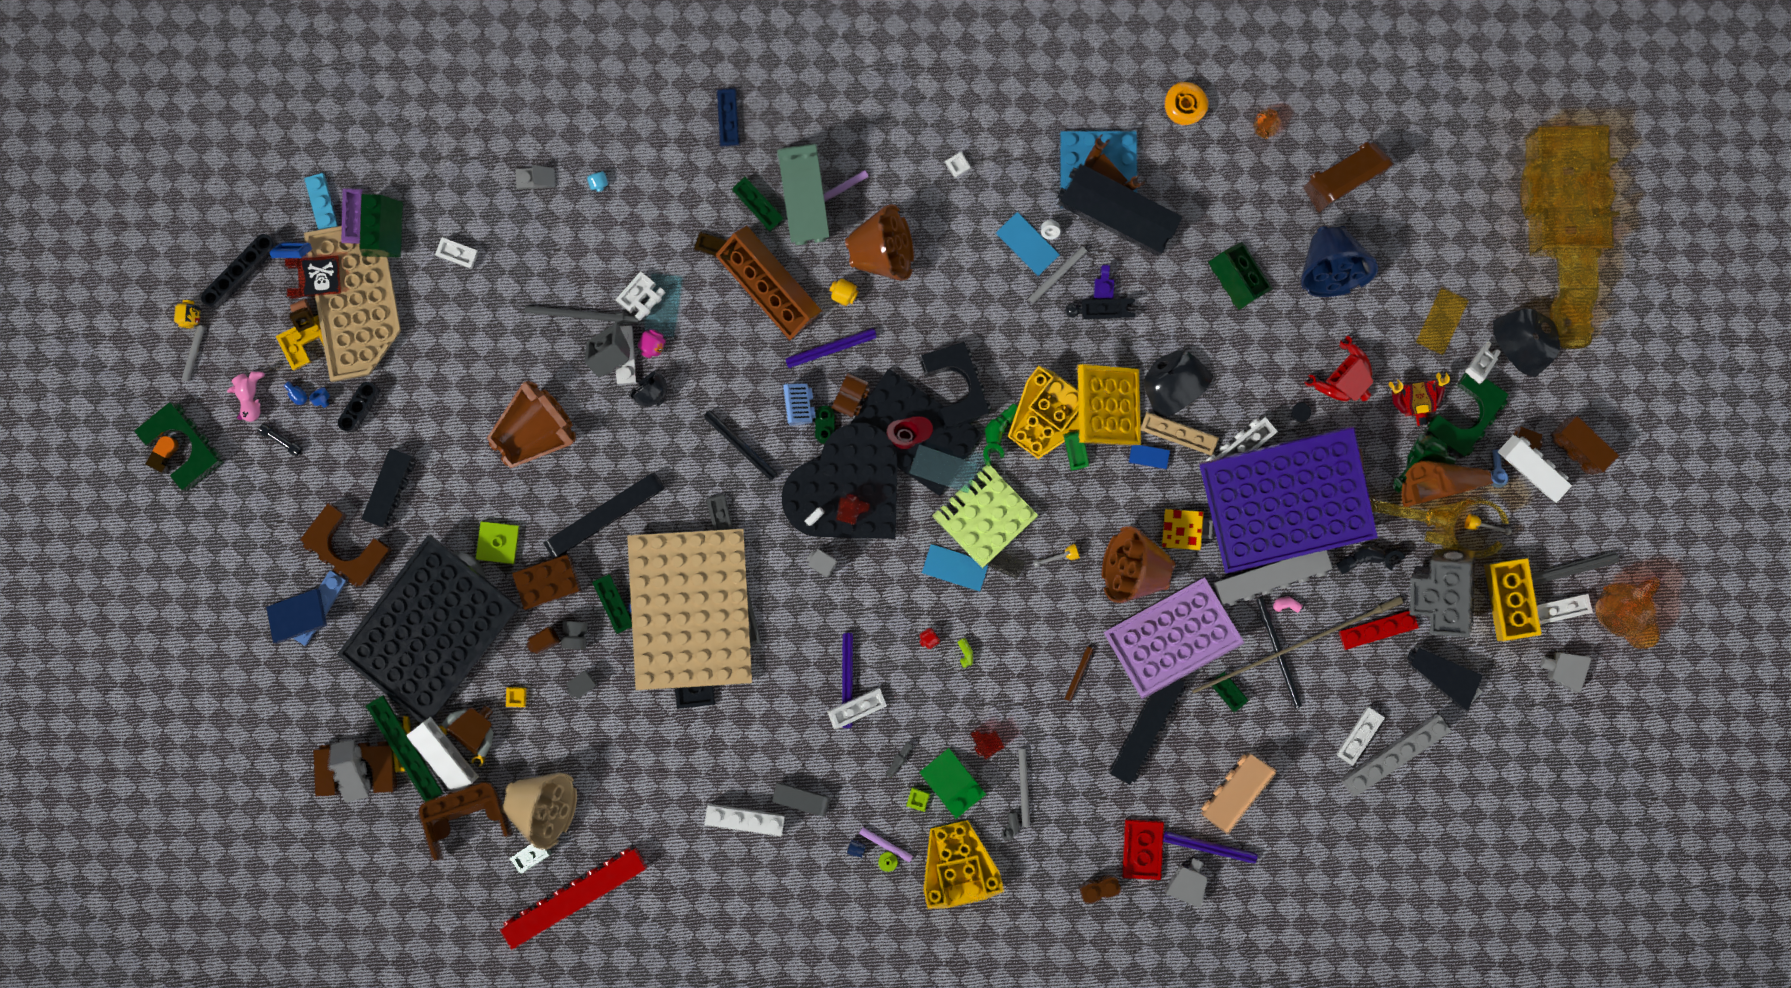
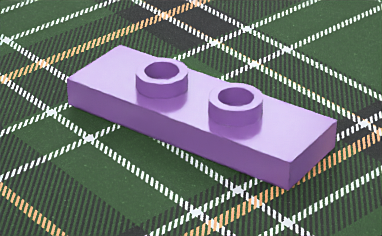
[341,189,362,244]

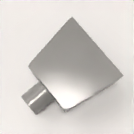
[1540,653,1592,693]
[1164,858,1207,908]

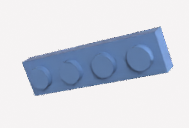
[293,570,348,646]

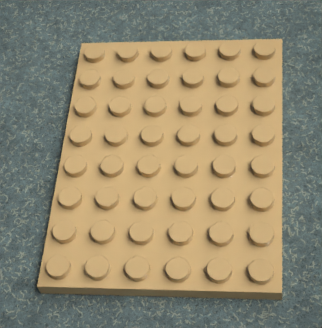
[627,529,752,690]

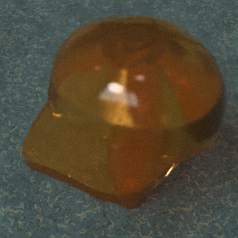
[1595,577,1661,649]

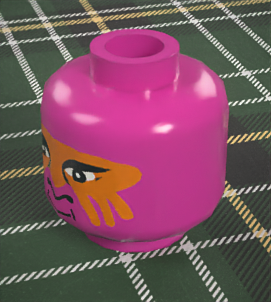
[638,329,666,359]

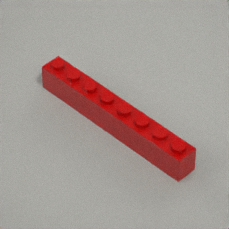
[500,847,648,950]

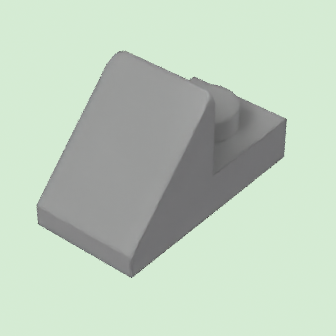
[516,165,556,190]

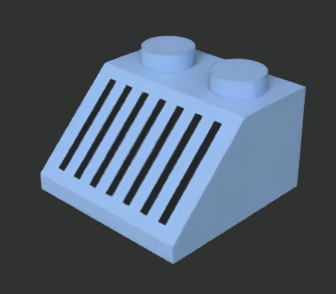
[783,384,816,426]

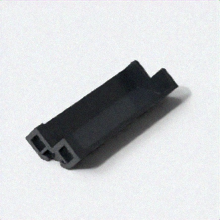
[1056,163,1183,257]

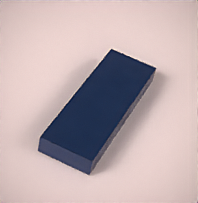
[717,88,740,147]

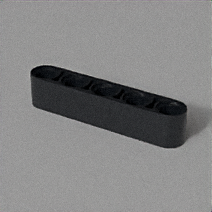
[201,234,277,309]

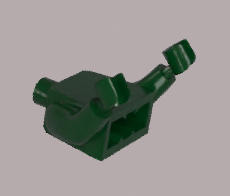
[1393,434,1456,493]

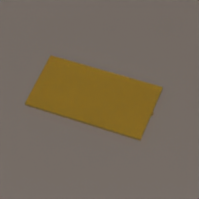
[1415,288,1469,355]

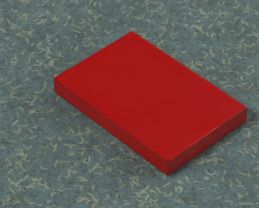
[1122,819,1164,880]

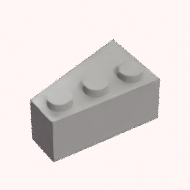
[329,740,372,802]

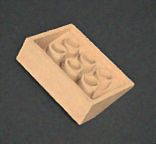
[1201,753,1276,834]

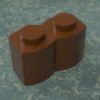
[831,373,870,418]
[526,626,561,655]
[1078,875,1121,904]

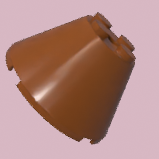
[845,204,914,281]
[1102,526,1175,603]

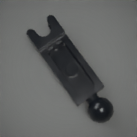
[1065,298,1136,320]

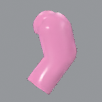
[1273,596,1303,613]

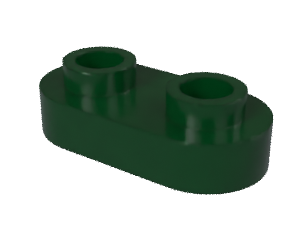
[815,406,835,444]

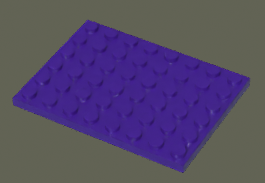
[1199,426,1378,574]

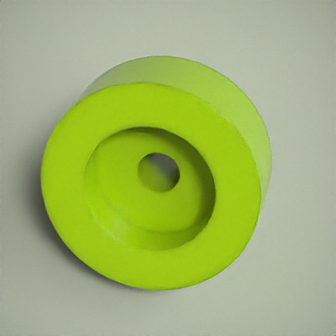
[878,852,898,872]

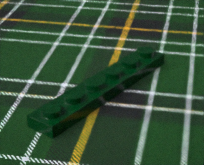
[366,695,444,802]

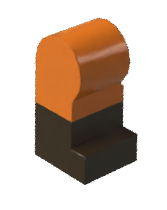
[145,436,179,474]

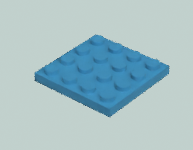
[1060,131,1137,208]

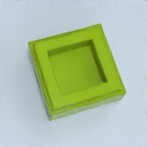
[906,787,930,812]

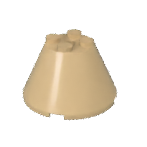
[501,773,577,850]

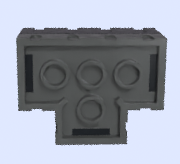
[1410,549,1475,637]

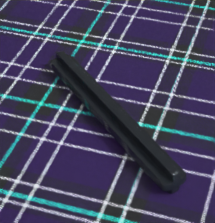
[703,410,778,481]

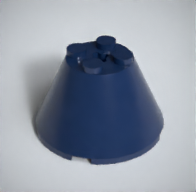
[1301,226,1378,297]

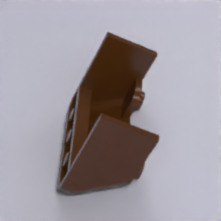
[1303,141,1394,213]
[419,783,514,862]

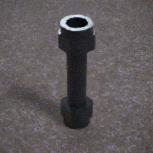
[257,423,303,457]

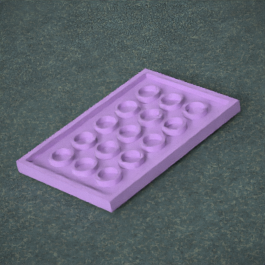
[1104,577,1244,699]

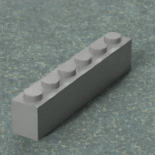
[1213,550,1333,607]
[1340,714,1451,797]

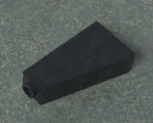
[1407,647,1483,711]

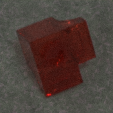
[836,494,871,524]
[970,729,1005,760]

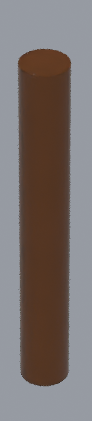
[1064,646,1094,702]

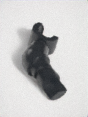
[1336,544,1405,575]

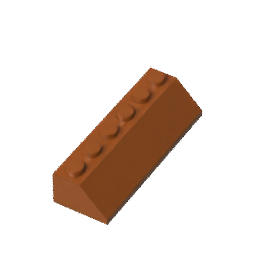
[715,226,822,340]

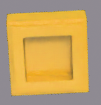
[506,687,527,707]

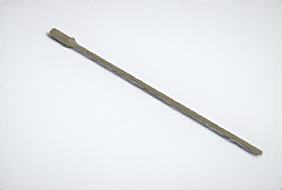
[1192,597,1403,694]

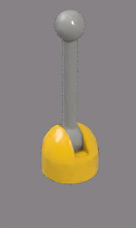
[1465,514,1512,535]
[1033,544,1080,567]

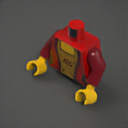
[1389,372,1450,426]

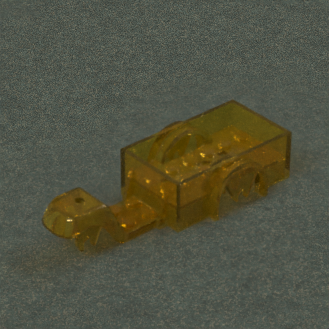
[1520,125,1620,349]

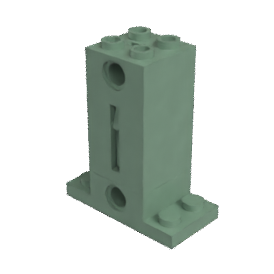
[777,144,829,245]

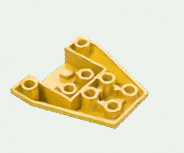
[1008,365,1079,459]
[924,820,1004,909]

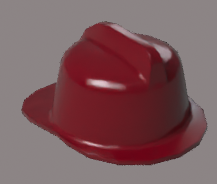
[887,416,933,449]

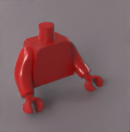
[1304,336,1373,402]

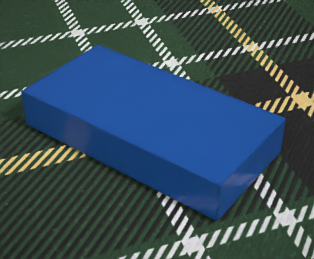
[269,243,312,258]
[1128,445,1170,469]

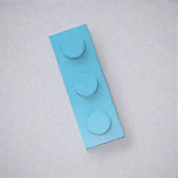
[304,173,338,230]

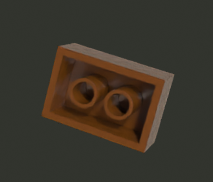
[1550,416,1619,475]
[512,555,582,610]

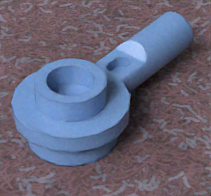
[1491,449,1508,488]

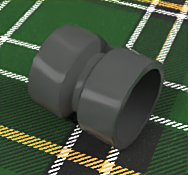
[561,621,588,650]

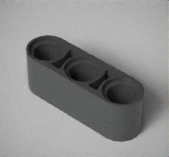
[772,782,831,817]

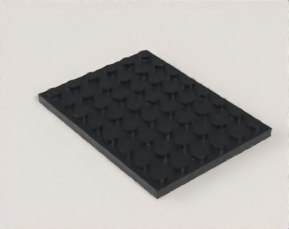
[337,534,520,723]

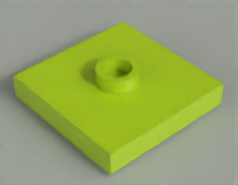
[476,521,520,564]

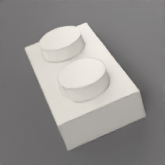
[435,237,479,269]

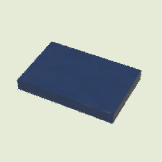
[266,589,327,644]

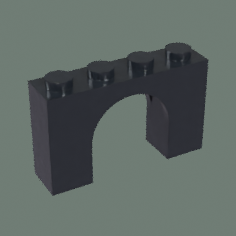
[919,342,991,431]

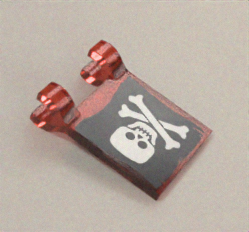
[285,255,341,299]

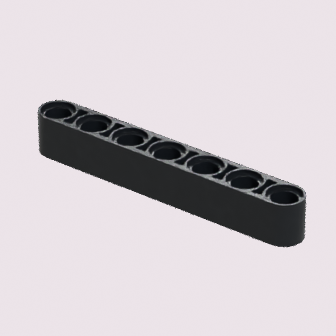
[543,472,665,559]

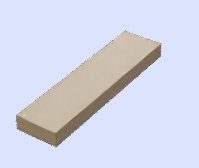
[1141,412,1219,455]

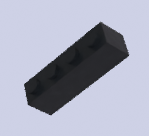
[361,448,416,528]

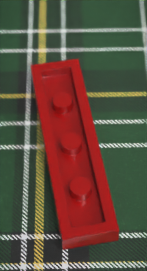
[1338,610,1419,650]

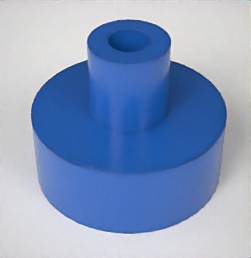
[309,388,330,408]

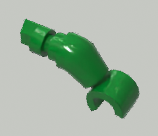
[983,403,1018,467]

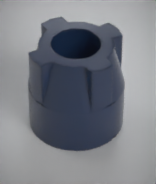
[847,839,866,858]

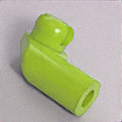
[957,638,973,668]

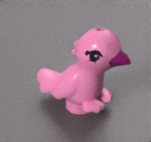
[227,371,265,422]

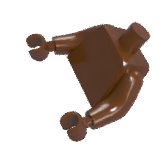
[1084,135,1145,191]

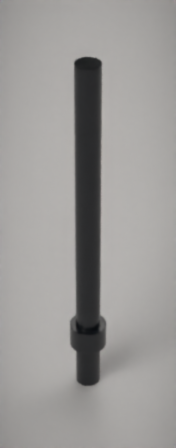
[1256,597,1302,708]

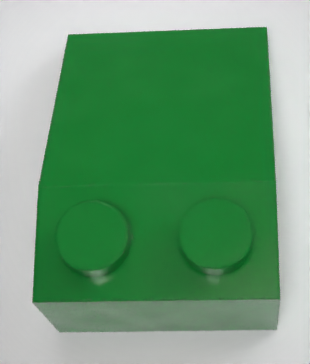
[919,748,986,819]

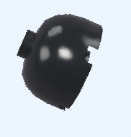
[629,370,667,407]

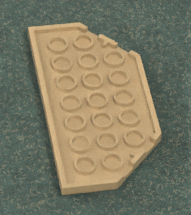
[304,226,401,382]

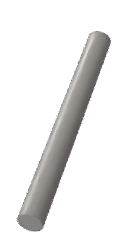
[1028,246,1087,304]
[1018,748,1030,826]

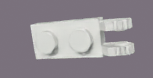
[1465,341,1501,384]

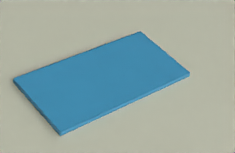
[996,212,1059,276]
[922,544,989,591]

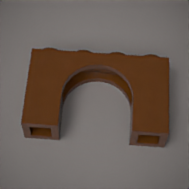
[300,503,393,587]
[313,741,397,797]

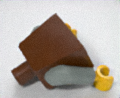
[438,705,493,767]

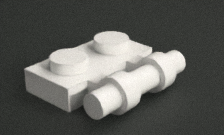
[616,271,666,321]

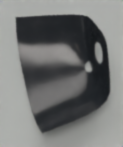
[1493,309,1561,377]
[1144,351,1213,417]

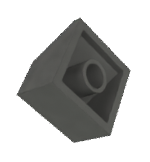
[584,323,630,378]

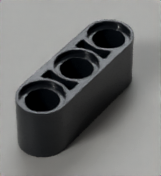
[338,382,380,433]

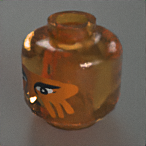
[1253,109,1281,139]

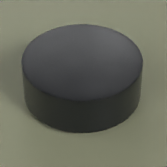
[1291,403,1311,422]

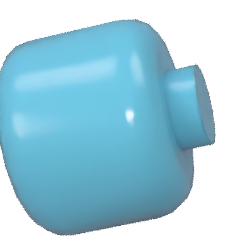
[587,171,608,192]

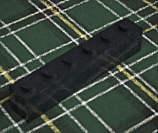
[1108,679,1186,785]

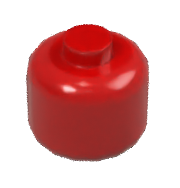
[919,628,940,649]

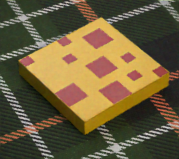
[1162,509,1204,550]

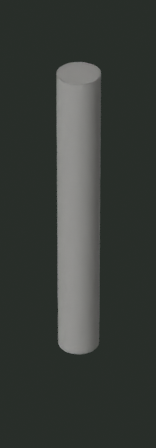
[181,325,205,382]

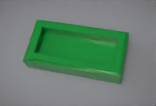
[1063,430,1090,471]

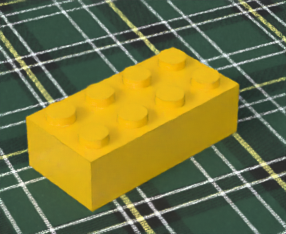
[1484,558,1542,641]

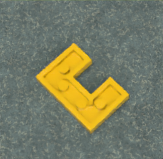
[276,315,324,371]

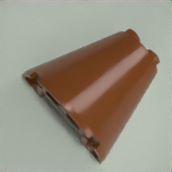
[487,381,576,469]
[1402,461,1494,507]

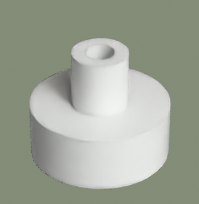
[1041,219,1060,239]

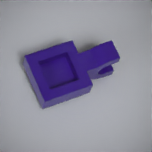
[1093,265,1114,299]

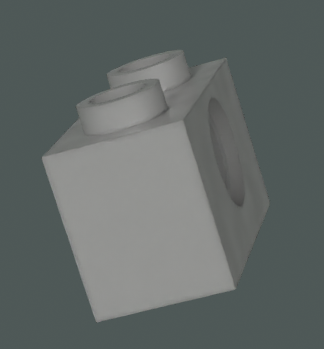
[806,549,838,578]

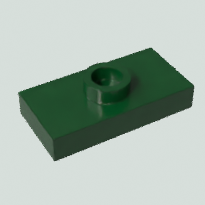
[1211,671,1249,713]

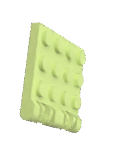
[932,465,1038,569]

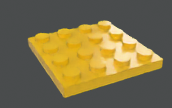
[1078,364,1141,445]

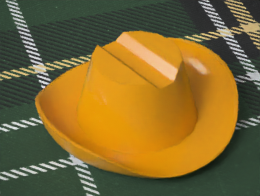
[1165,82,1208,125]

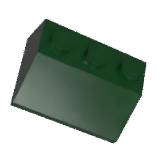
[359,194,403,257]
[1208,241,1273,310]

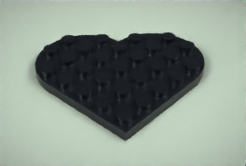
[781,423,898,539]

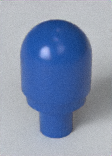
[283,381,308,405]

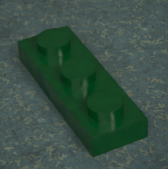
[731,177,784,232]
[592,574,632,634]

